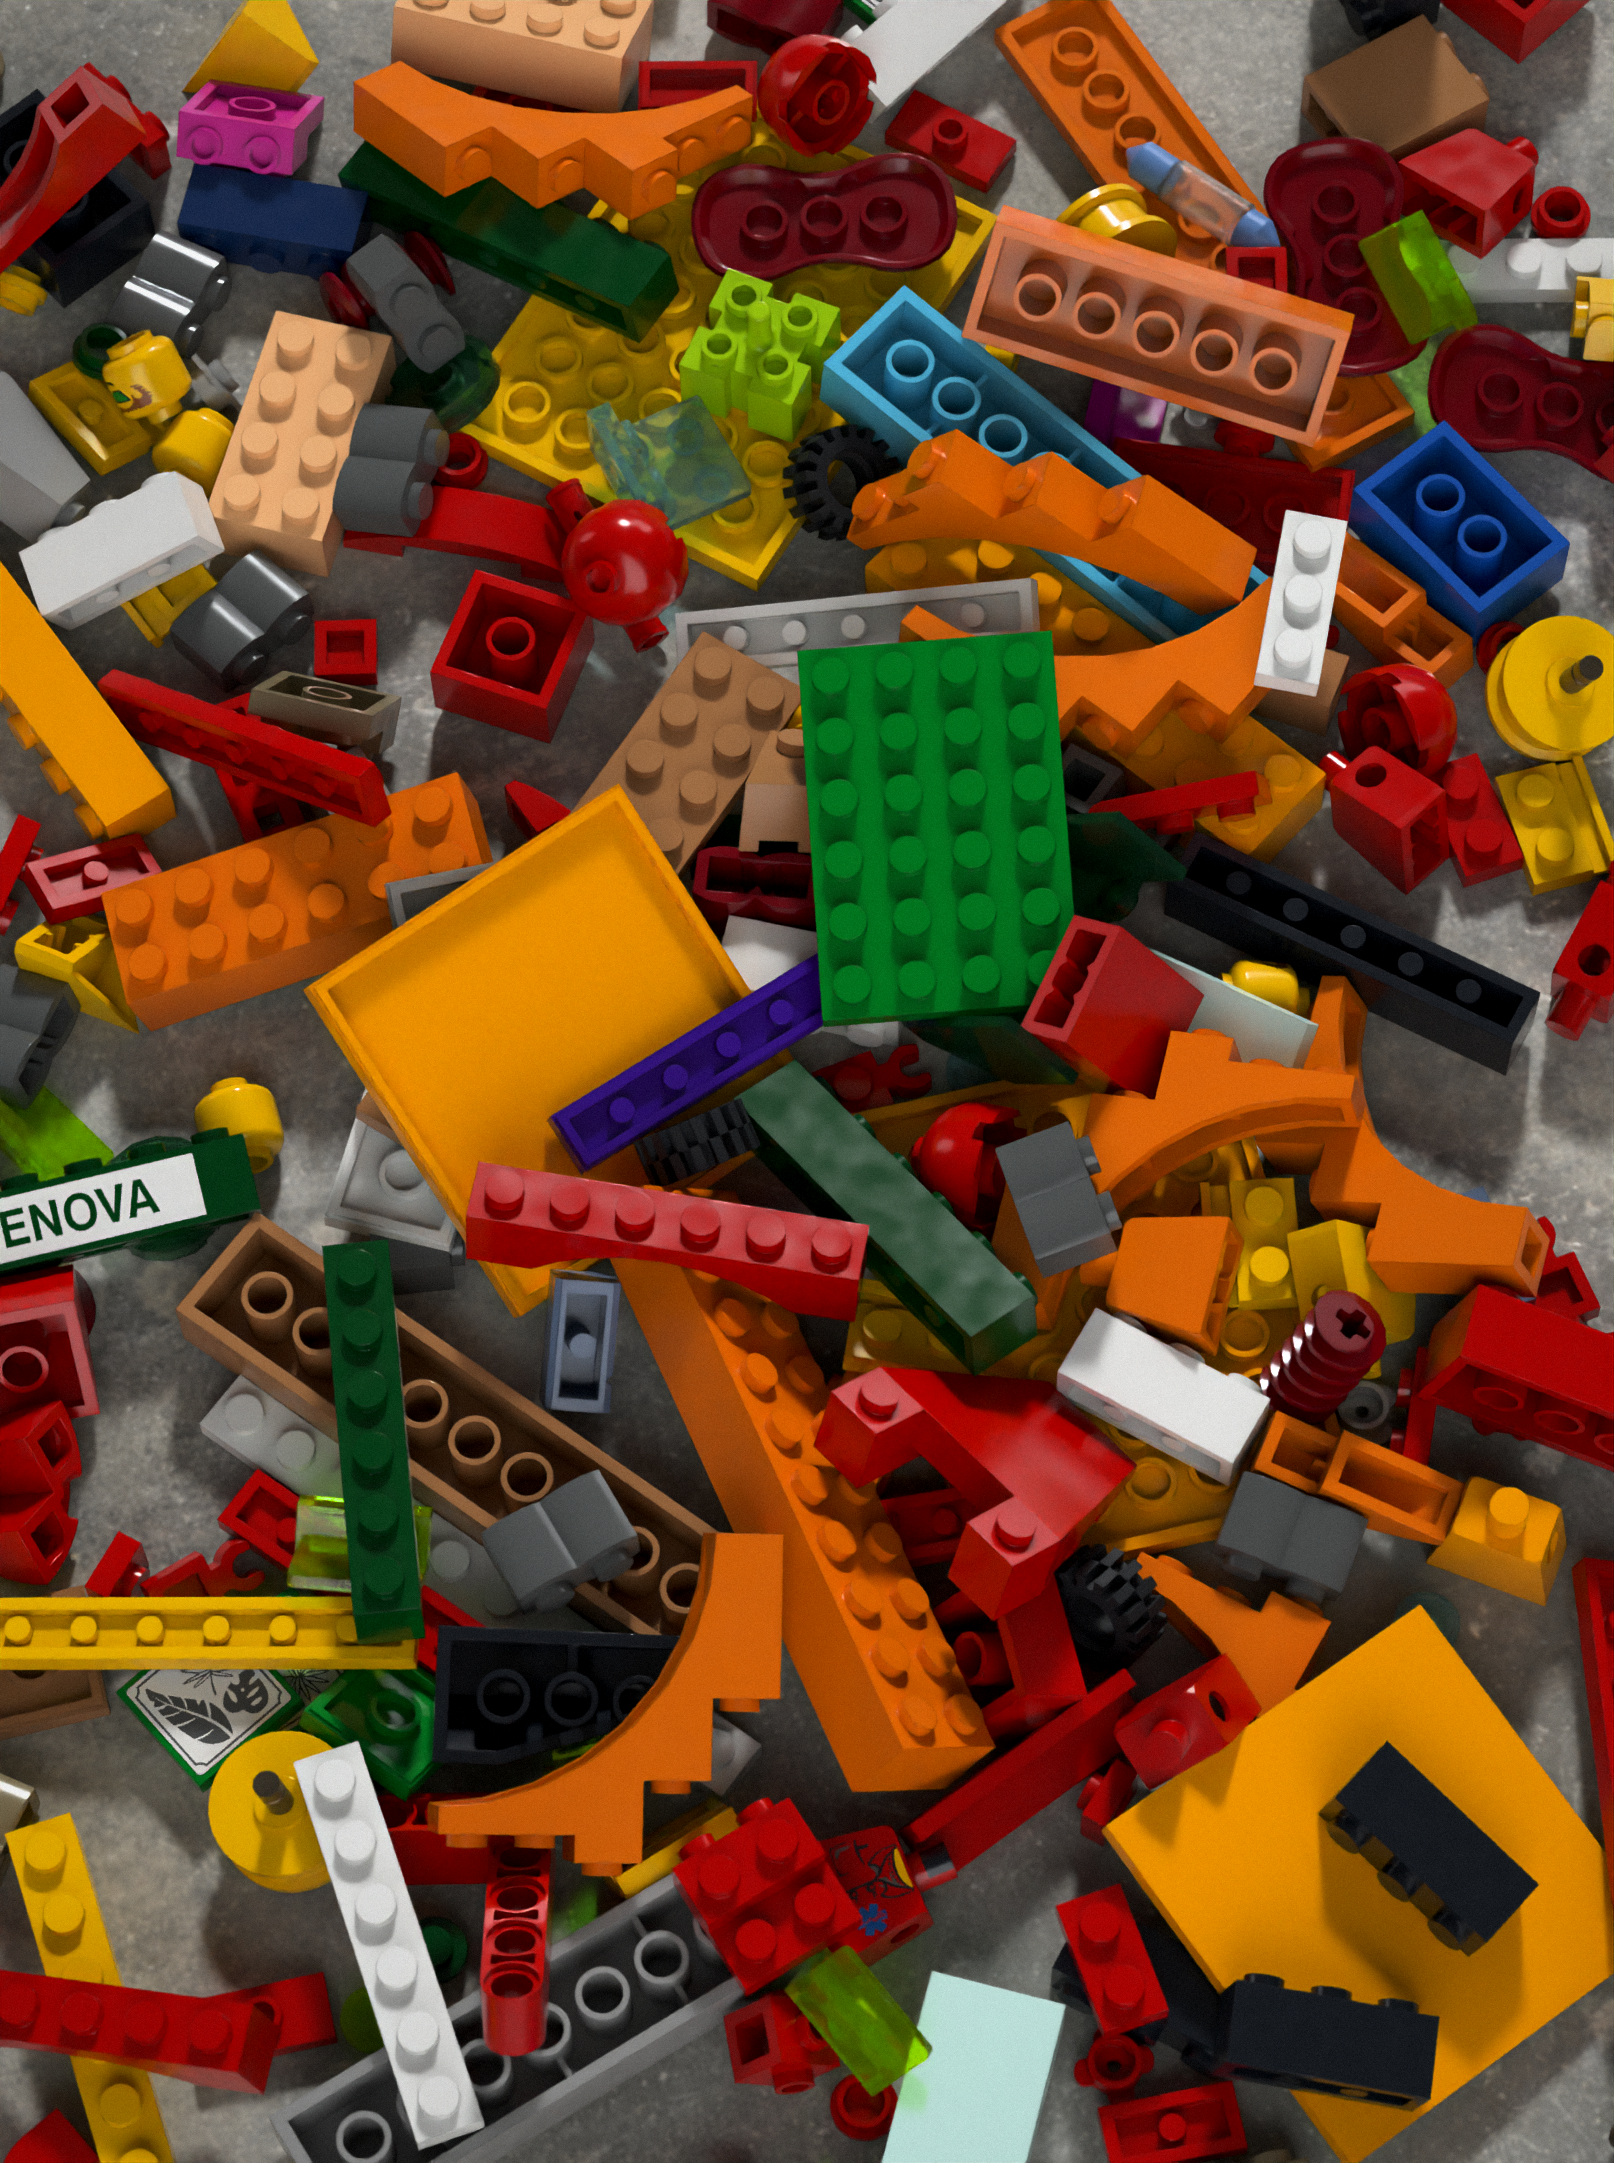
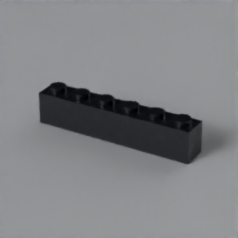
[1164,831,1541,1076]

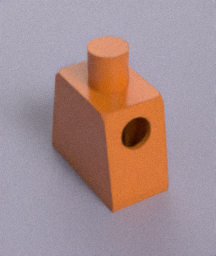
[1080,1216,1245,1356]

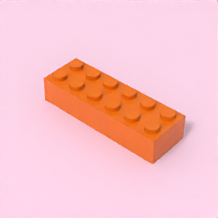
[961,205,1355,447]
[101,772,494,1031]

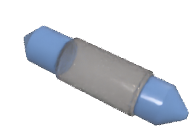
[1125,142,1281,247]

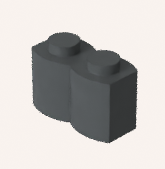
[105,229,232,360]
[346,234,465,374]
[332,403,450,537]
[170,549,314,693]
[0,963,81,1110]
[995,1121,1123,1279]
[481,1469,641,1615]
[1211,1471,1369,1606]

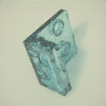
[586,396,752,530]

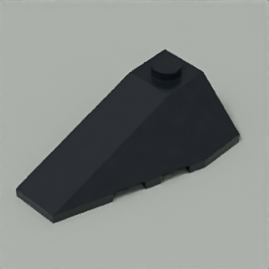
[432,1625,681,1765]

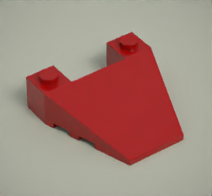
[813,1366,1138,1621]

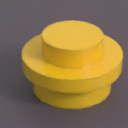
[0,265,48,316]

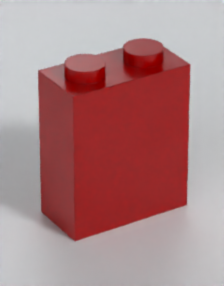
[1019,915,1204,1100]

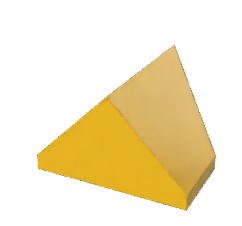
[182,0,319,93]
[14,914,139,1034]

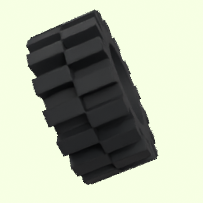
[782,424,899,541]
[633,1098,761,1186]
[1054,1543,1168,1674]

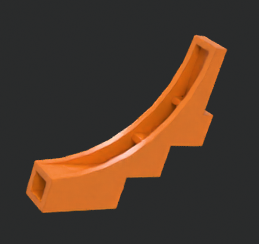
[353,61,753,221]
[846,429,1257,616]
[898,577,1273,761]
[1254,976,1550,1298]
[991,1028,1365,1331]
[428,1532,784,1876]
[1136,1551,1332,1726]

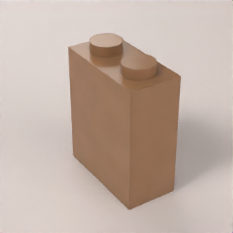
[1300,14,1490,166]

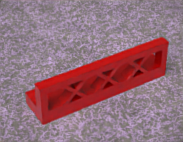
[896,1668,1136,1872]

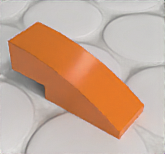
[1332,532,1474,690]
[1247,1411,1466,1546]

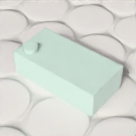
[882,1971,1066,2163]

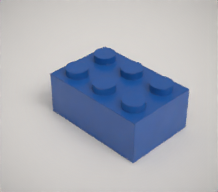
[1348,420,1570,648]

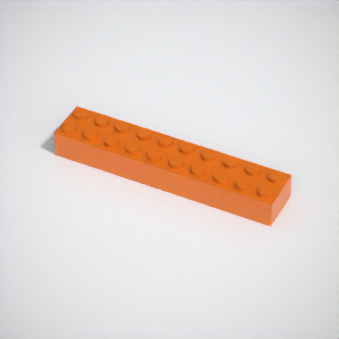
[609,1185,996,1792]

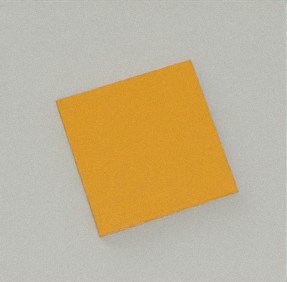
[302,783,794,1318]
[1101,1604,1614,2163]

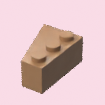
[738,729,811,853]

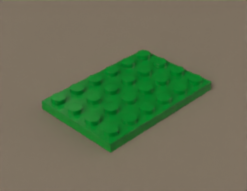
[797,630,1074,1027]

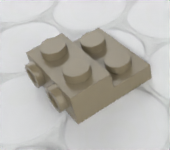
[247,670,402,760]

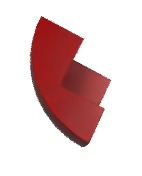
[0,1400,82,1585]

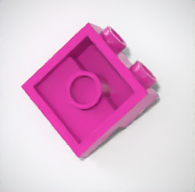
[176,79,325,178]

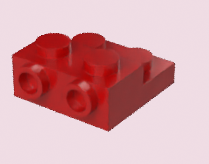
[672,1797,863,1997]

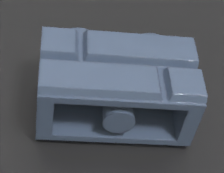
[539,1269,621,1413]

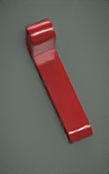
[377,1792,556,2056]

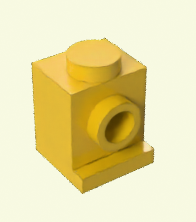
[1570,276,1614,362]

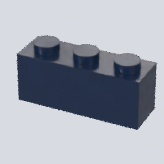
[177,163,373,281]

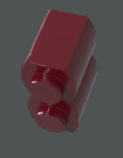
[707,0,844,57]
[693,846,816,936]

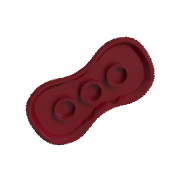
[1263,137,1432,378]
[691,152,958,282]
[1427,324,1614,483]

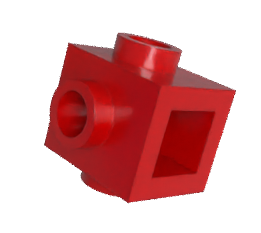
[723,1989,840,2095]

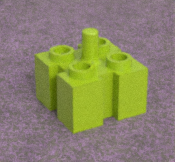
[679,268,841,443]

